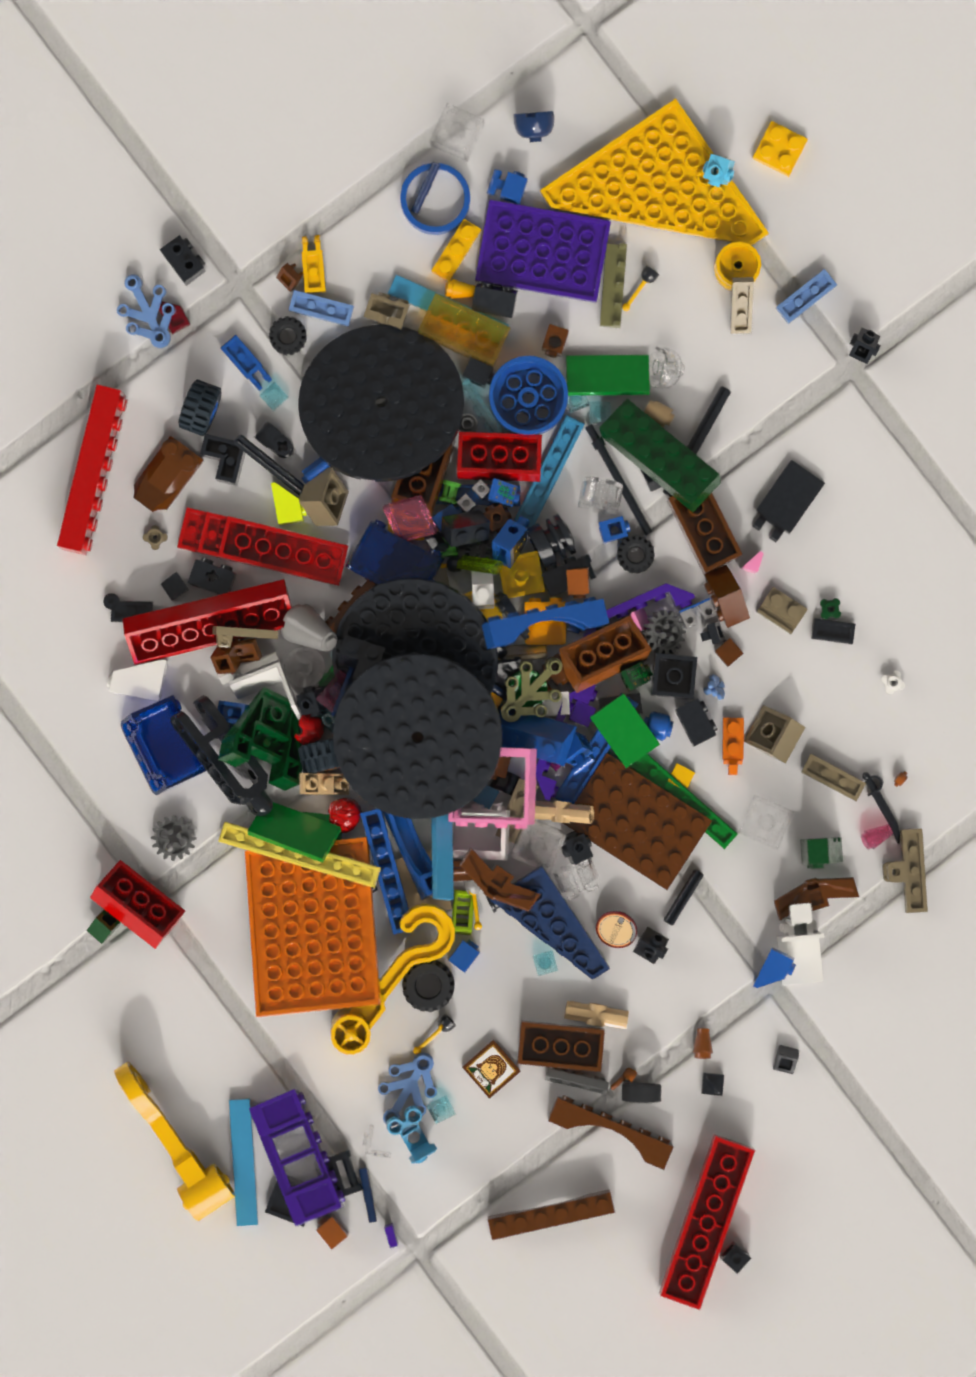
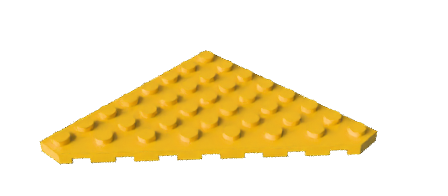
[540,98,769,246]

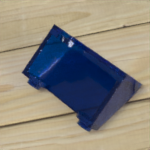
[345,519,445,584]
[121,695,207,796]

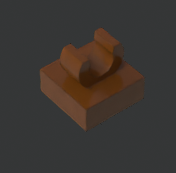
[276,263,303,292]

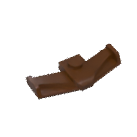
[459,848,540,912]
[774,877,859,921]

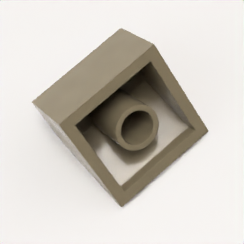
[299,467,349,526]
[744,705,806,764]

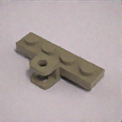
[882,829,928,913]

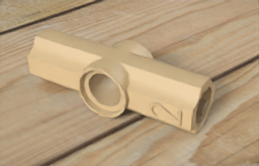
[535,801,594,824]
[564,1001,629,1029]

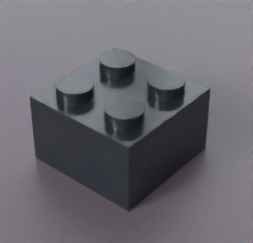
[651,653,697,700]

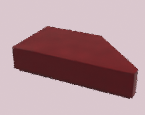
[159,301,191,334]

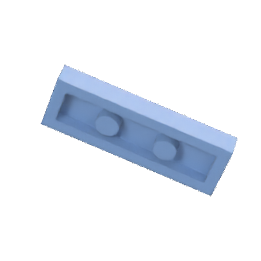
[776,269,837,324]
[289,290,354,327]

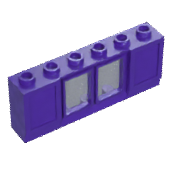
[249,1089,346,1226]

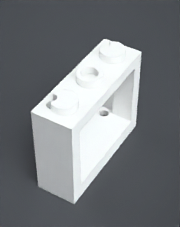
[452,805,510,860]

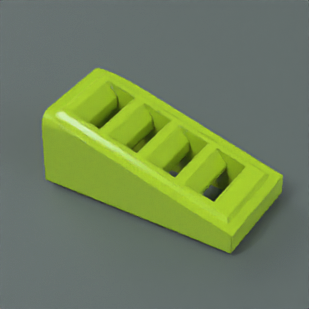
[452,890,474,935]

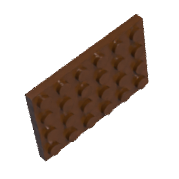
[563,753,712,890]

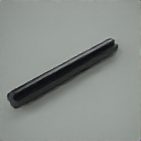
[234,435,304,496]

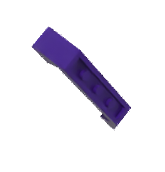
[582,583,695,638]
[536,685,598,801]

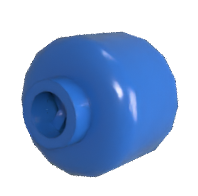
[644,711,674,741]

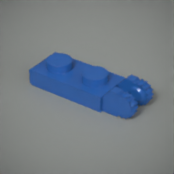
[220,335,272,391]

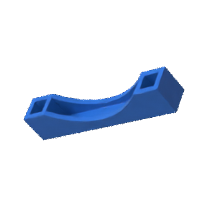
[482,597,609,649]
[383,812,433,900]

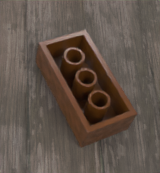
[391,439,455,517]
[667,493,743,575]
[517,1020,605,1072]

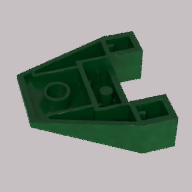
[218,687,302,791]

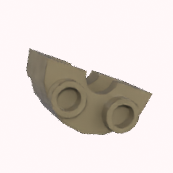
[364,292,410,329]

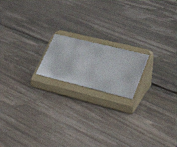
[505,644,548,661]

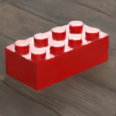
[457,432,542,482]
[90,860,185,949]

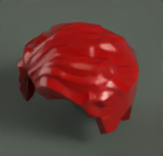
[294,714,324,745]
[328,798,362,833]

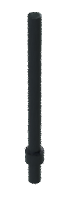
[585,424,653,536]

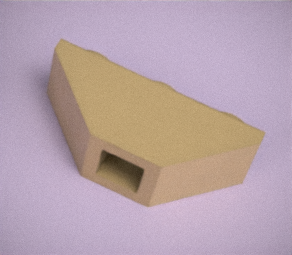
[300,773,349,795]

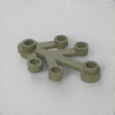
[501,657,562,722]

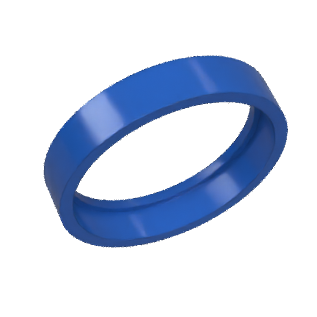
[400,163,470,235]

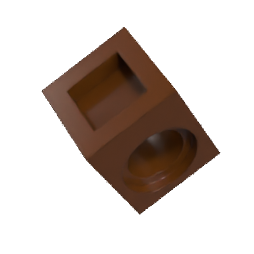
[542,324,569,358]

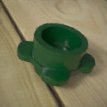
[820,598,841,619]

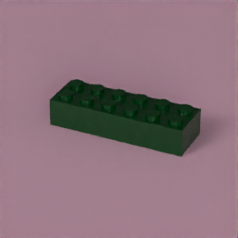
[599,398,721,512]

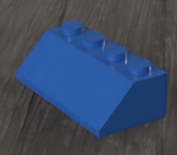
[498,704,577,766]

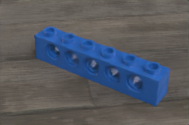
[360,809,409,935]

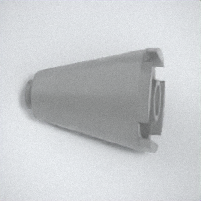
[281,604,337,652]

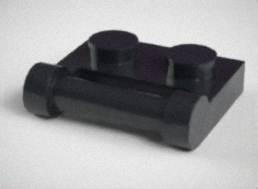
[314,1150,363,1196]

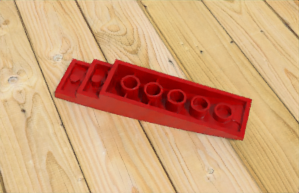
[177,507,348,586]

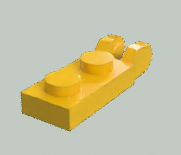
[302,235,326,294]

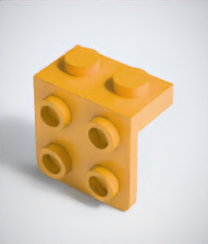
[524,598,566,645]

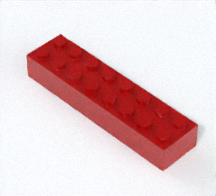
[57,384,128,556]
[122,579,292,665]
[659,1134,755,1310]

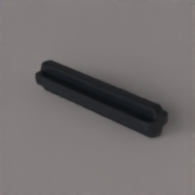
[664,869,704,926]

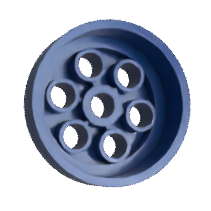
[489,356,568,435]

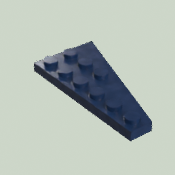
[489,865,610,980]

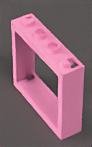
[448,748,537,829]

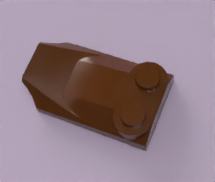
[133,436,204,512]

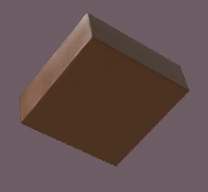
[714,638,744,667]

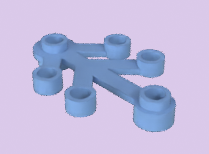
[117,274,176,348]
[378,1053,437,1126]

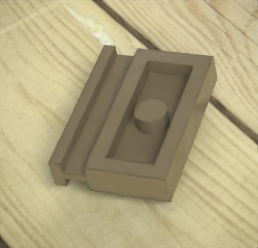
[757,587,808,635]

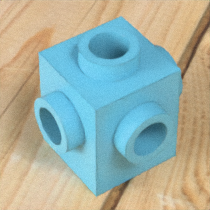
[703,154,735,187]

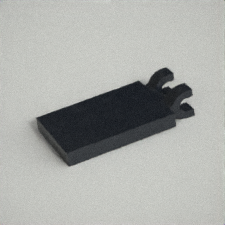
[752,460,825,543]

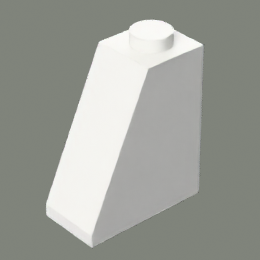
[471,567,494,609]
[107,660,168,702]

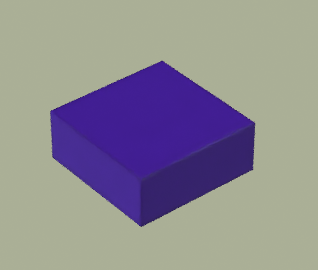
[569,700,596,727]
[384,1223,398,1248]

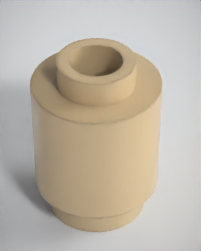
[644,400,675,428]

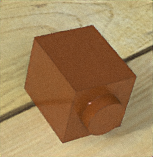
[566,567,590,599]
[316,1214,349,1250]

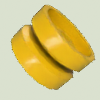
[714,241,761,291]

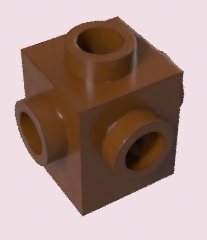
[483,503,512,534]

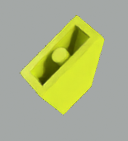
[271,482,307,526]

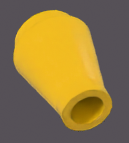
[445,278,476,299]

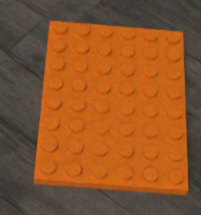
[245,837,381,1017]

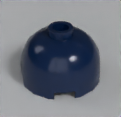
[513,111,554,142]

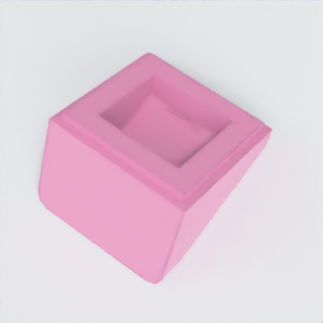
[741,551,764,573]
[630,609,649,632]

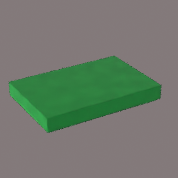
[590,693,660,768]

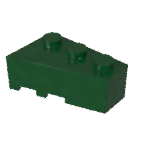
[800,837,843,869]

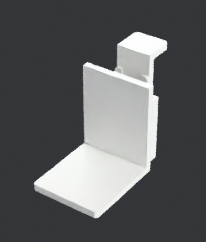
[217,651,301,720]
[777,903,824,986]

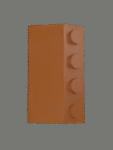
[559,616,651,693]

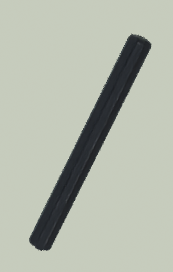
[663,386,731,497]

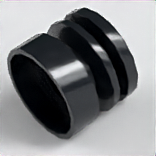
[527,514,576,568]

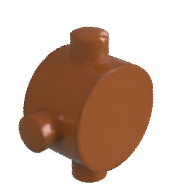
[894,771,908,787]

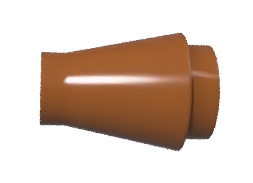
[692,1028,713,1059]

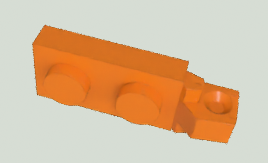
[722,718,744,775]

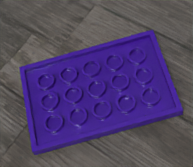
[475,200,611,303]

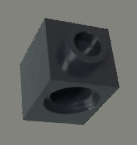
[462,357,495,389]
[720,1241,751,1274]

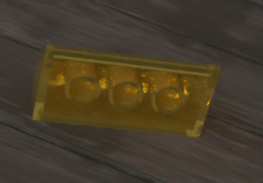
[418,293,511,367]

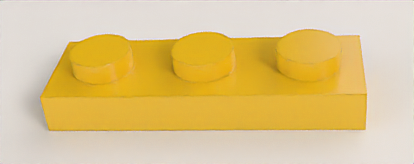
[432,219,482,281]

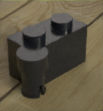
[541,554,597,597]

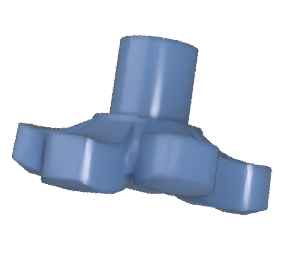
[704,674,725,700]

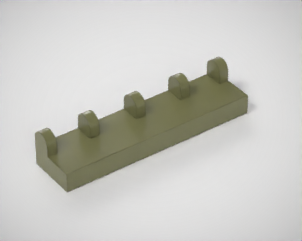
[600,243,627,328]

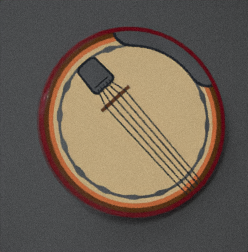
[596,911,637,948]

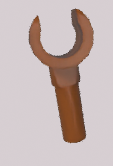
[610,1068,637,1090]

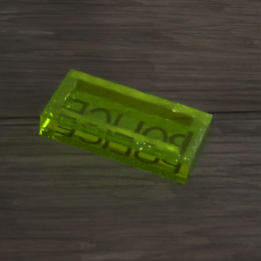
[457,555,503,575]

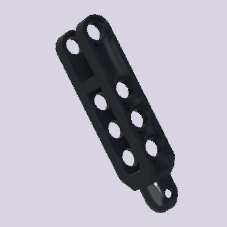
[170,695,273,816]

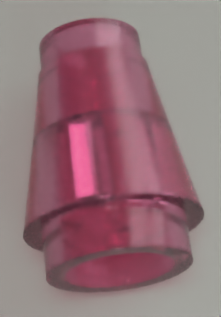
[861,824,893,850]

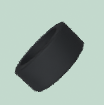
[622,1083,661,1103]

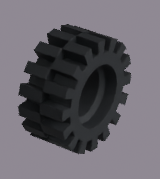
[269,316,307,356]
[617,535,655,574]

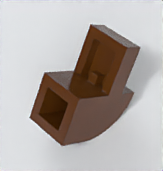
[210,637,262,674]

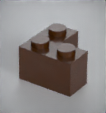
[703,565,750,628]

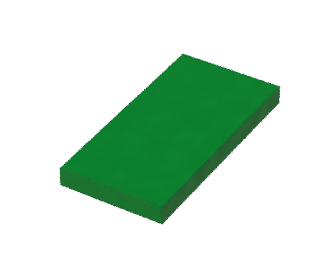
[566,355,650,396]
[247,802,341,863]

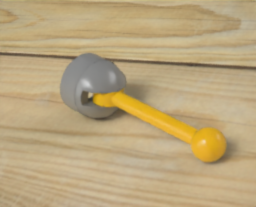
[464,880,482,930]

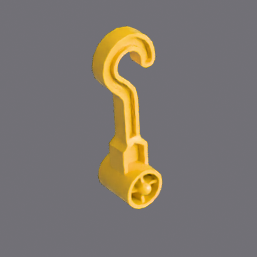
[331,904,455,1055]
[114,1062,236,1221]

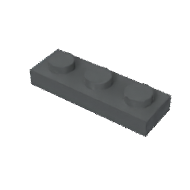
[545,1067,610,1095]

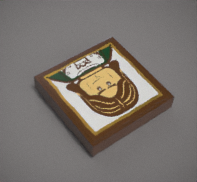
[462,1039,521,1099]

